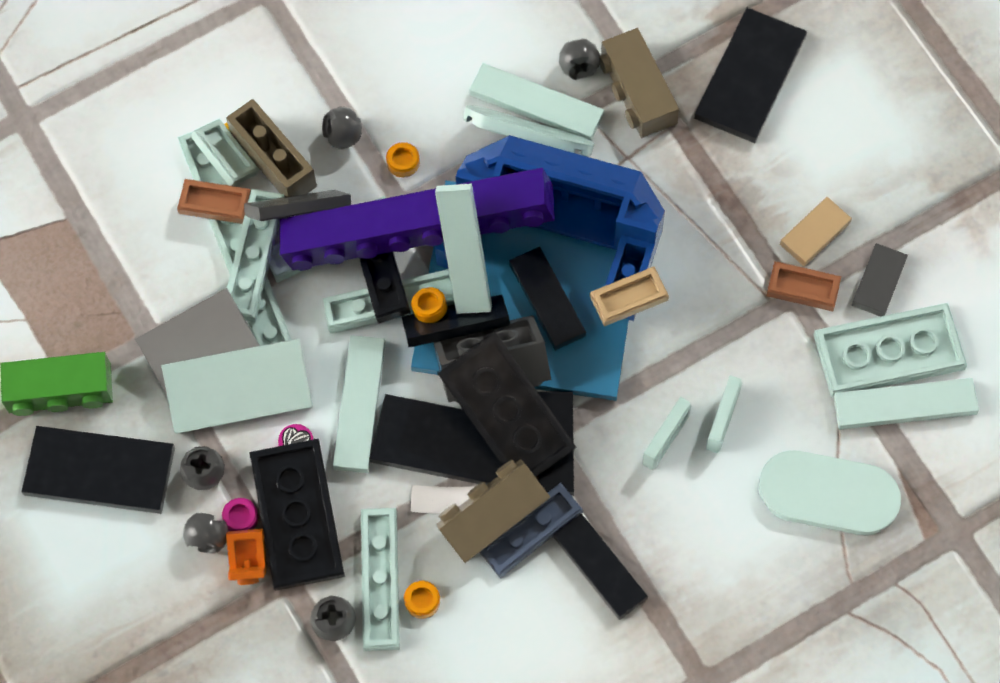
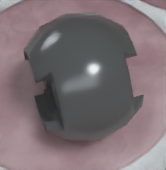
[559,38,600,80]
[322,106,362,149]
[180,446,225,490]
[183,513,229,554]
[310,595,356,641]

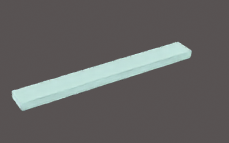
[178,132,292,346]

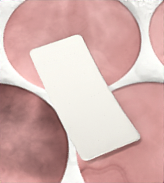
[410,485,475,514]

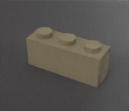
[600,28,679,138]
[226,99,317,197]
[436,459,550,563]

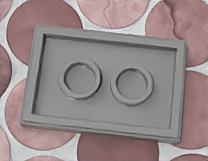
[135,288,260,395]

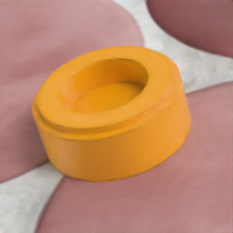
[386,142,420,177]
[411,287,447,323]
[404,581,440,619]

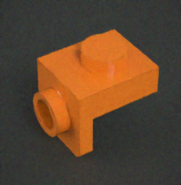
[226,529,267,585]

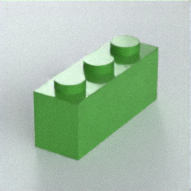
[0,352,113,416]

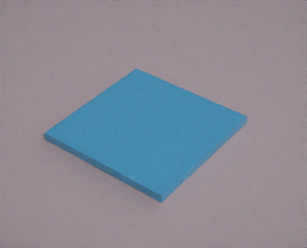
[411,180,629,401]

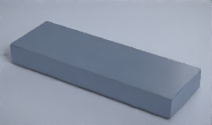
[479,483,583,578]

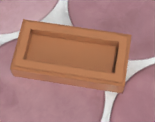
[177,179,251,224]
[766,261,842,312]

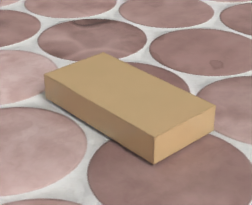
[780,197,852,267]
[590,266,669,327]

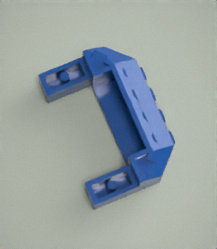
[435,135,665,321]

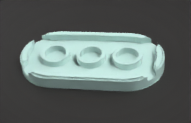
[463,105,594,157]
[759,450,901,536]

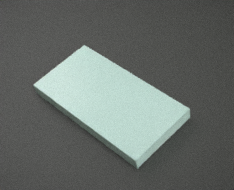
[813,303,967,398]
[161,338,313,434]

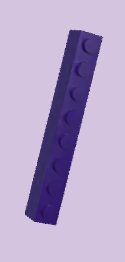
[280,167,555,271]

